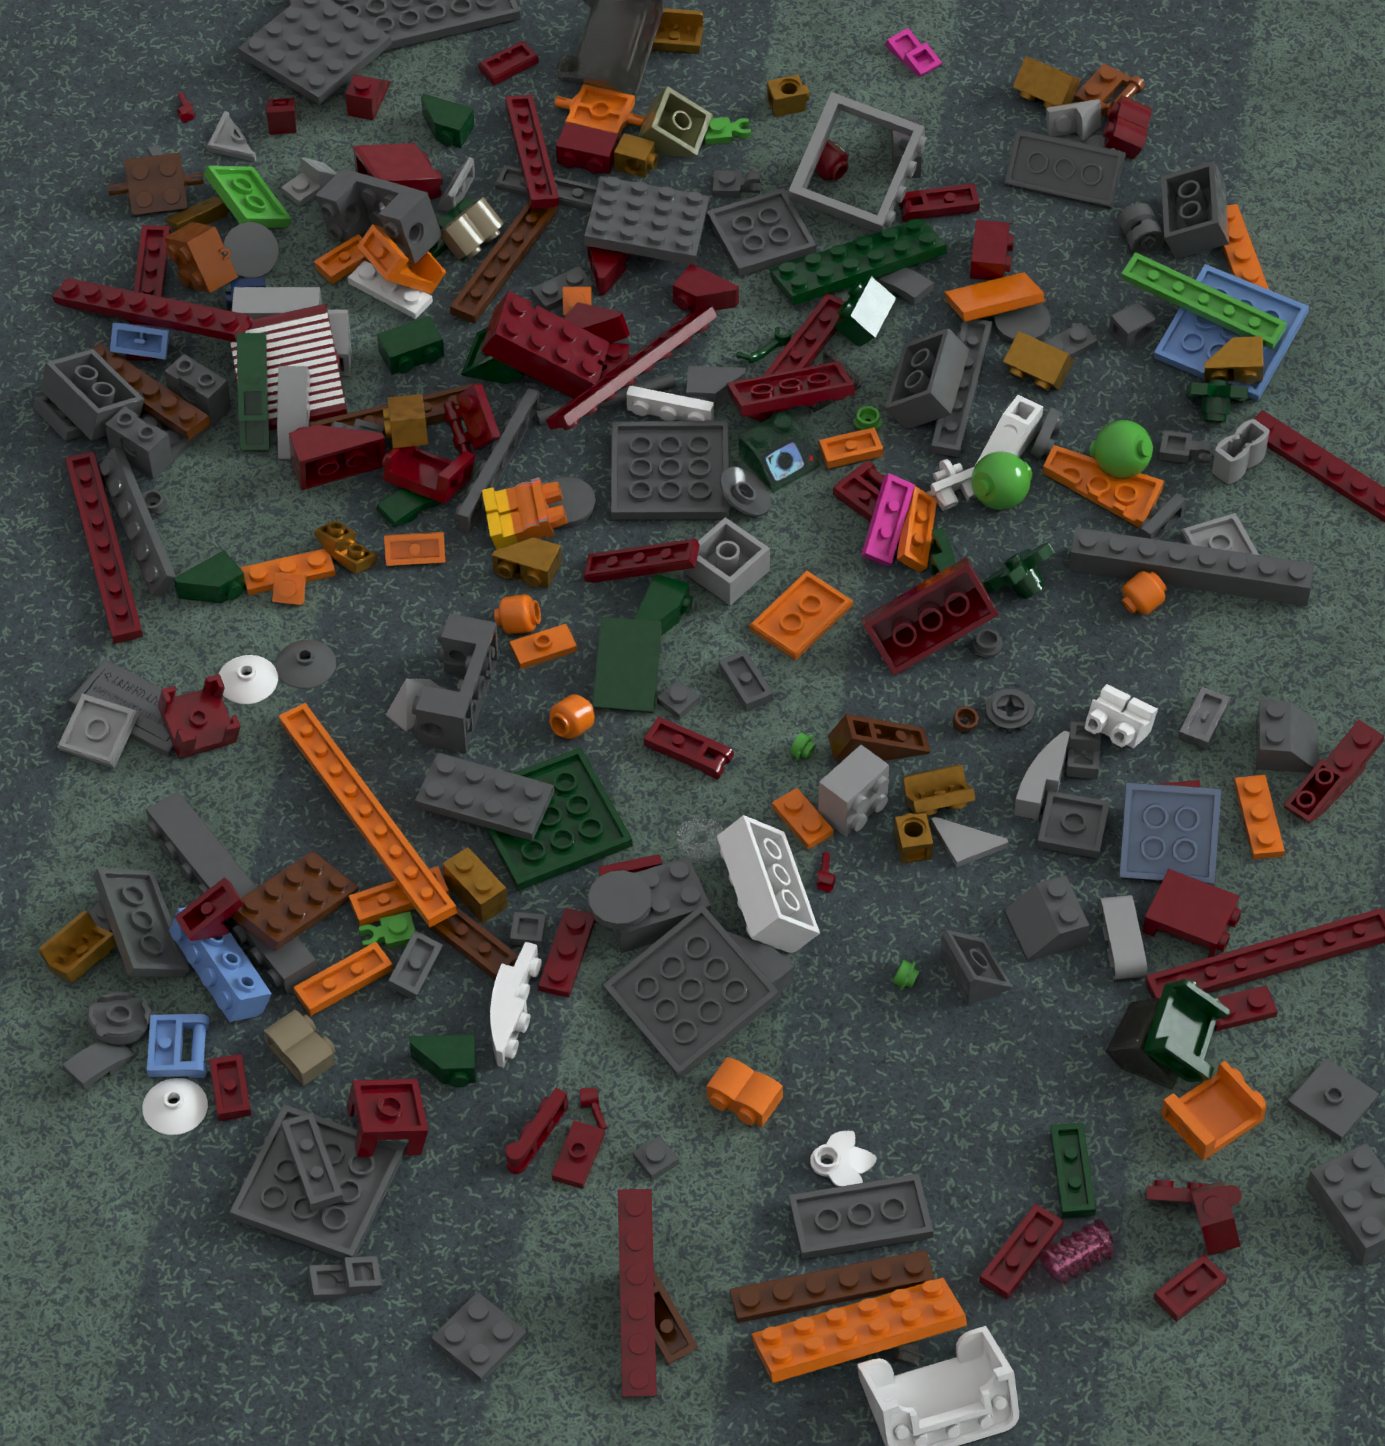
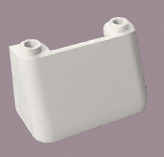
[857,1326,1019,1446]

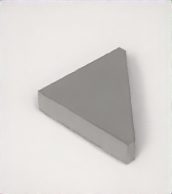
[207,111,256,162]
[931,817,1009,867]

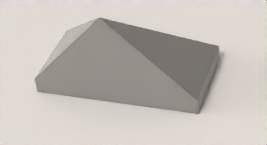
[386,678,441,733]

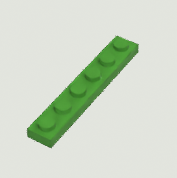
[1121,252,1287,350]

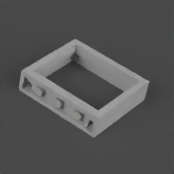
[789,92,928,232]

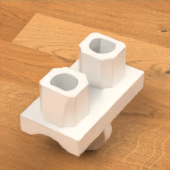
[927,459,976,511]

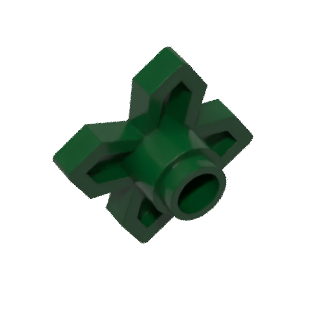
[1186,380,1248,422]
[982,542,1055,599]

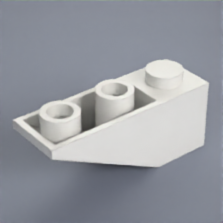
[975,395,1043,466]

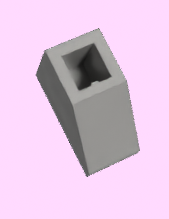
[328,310,352,376]

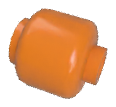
[1121,571,1167,615]
[494,594,541,635]
[549,694,595,739]

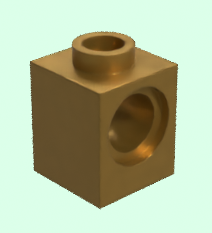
[767,75,810,117]
[614,133,658,178]
[894,813,933,864]

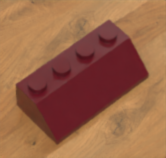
[862,557,999,676]

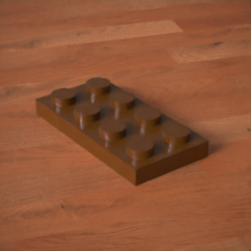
[231,851,359,951]

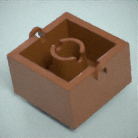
[164,222,238,293]

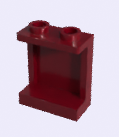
[382,446,476,504]
[1142,869,1242,958]

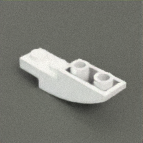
[490,942,542,1068]

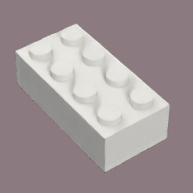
[717,815,820,953]

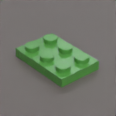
[204,166,292,228]

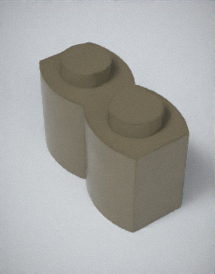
[441,197,504,260]
[264,1010,336,1086]

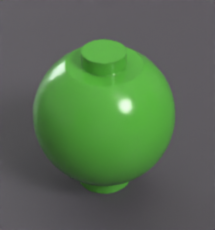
[1090,420,1153,479]
[971,451,1032,510]

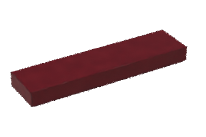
[583,538,700,583]

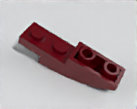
[1284,719,1384,824]

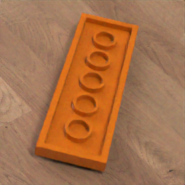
[751,1278,967,1383]

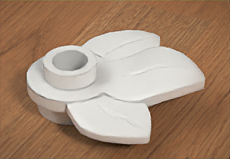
[810,1131,877,1187]

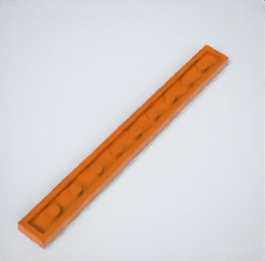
[278,703,457,928]

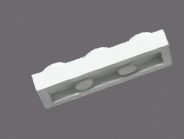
[348,261,433,319]
[626,386,714,421]

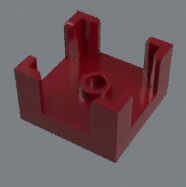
[158,674,241,759]
[346,1079,428,1157]

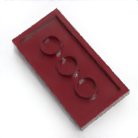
[727,361,855,417]

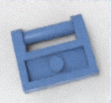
[147,1014,210,1078]

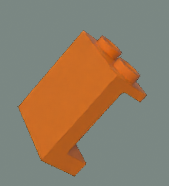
[357,224,446,294]
[1161,1061,1267,1161]

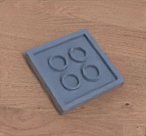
[1119,782,1221,884]

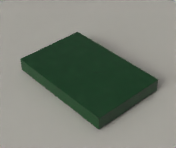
[592,617,662,713]

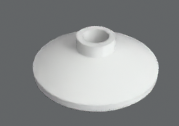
[219,655,278,704]
[142,1078,208,1135]

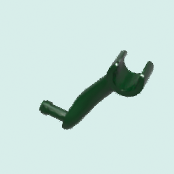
[736,327,792,363]

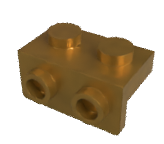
[646,7,703,54]
[902,764,975,815]
[39,911,117,983]

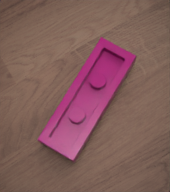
[861,473,915,566]

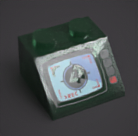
[739,410,820,493]

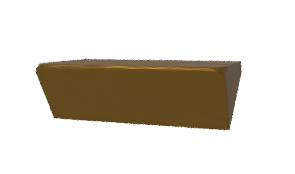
[165,196,228,232]

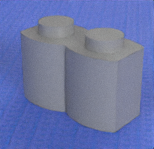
[1212,419,1270,484]

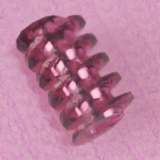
[1039,1219,1114,1285]

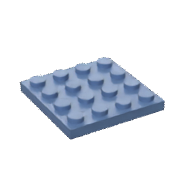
[1154,264,1309,401]

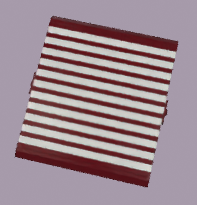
[230,304,347,430]

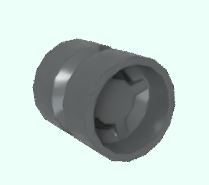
[1118,203,1165,255]

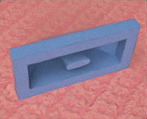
[110,323,170,359]

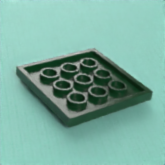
[484,747,633,891]

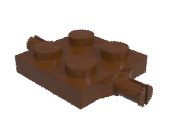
[108,152,204,216]

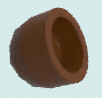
[952,706,979,733]

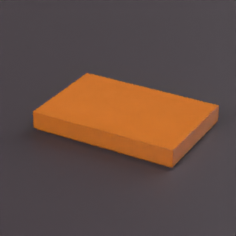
[945,272,1045,322]
[749,571,853,660]

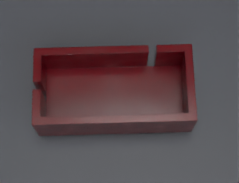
[481,291,610,399]

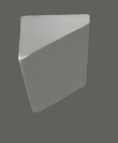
[436,157,475,212]

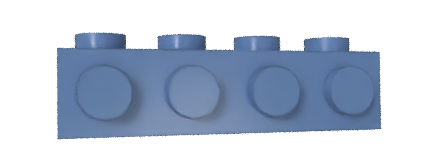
[168,907,272,1022]

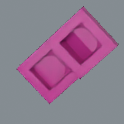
[885,28,942,77]

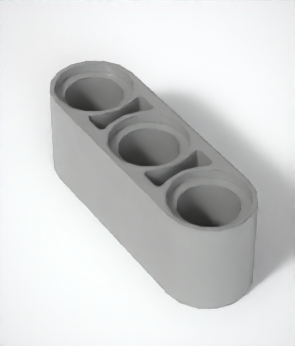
[1099,895,1147,980]

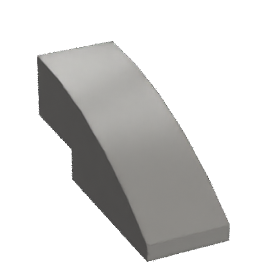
[277,366,310,460]
[1014,731,1070,820]

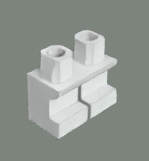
[1085,684,1158,748]

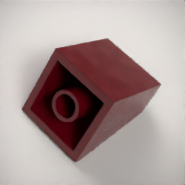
[353,143,443,200]

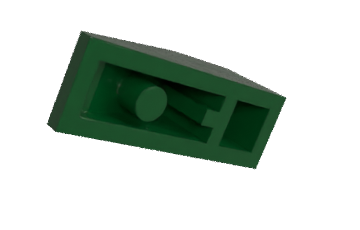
[635,574,693,636]

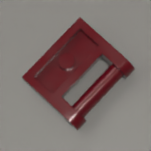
[833,461,884,523]

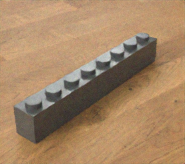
[1069,527,1314,606]
[146,791,318,995]

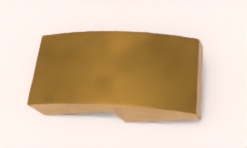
[314,520,377,574]

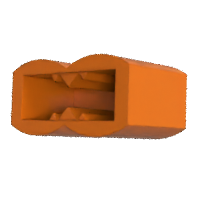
[706,1057,783,1127]

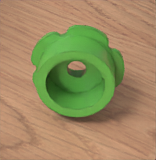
[853,406,882,430]
[789,732,816,761]
[892,960,919,990]

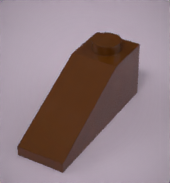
[828,714,931,762]
[617,1270,698,1364]

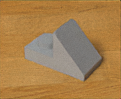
[1046,99,1101,141]
[281,157,337,207]

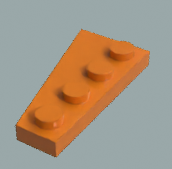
[1043,445,1164,528]

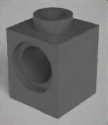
[1109,301,1156,351]

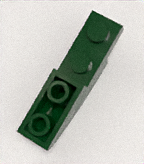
[237,333,270,450]

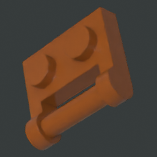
[1074,64,1145,118]

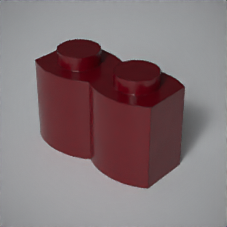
[1102,95,1151,159]

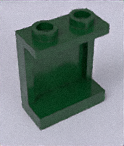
[1143,979,1231,1083]

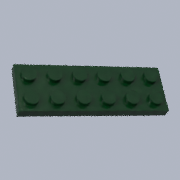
[769,218,947,306]

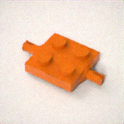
[554,84,645,137]

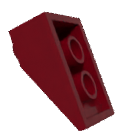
[289,425,385,491]

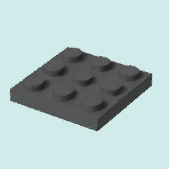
[707,188,817,276]

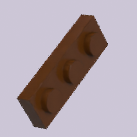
[428,906,519,980]

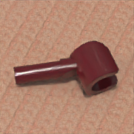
[177,92,196,123]
[816,852,836,893]
[580,1088,607,1129]

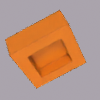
[563,287,592,315]
[272,571,306,605]

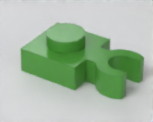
[704,117,751,145]
[359,911,415,949]

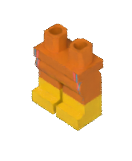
[482,477,568,550]

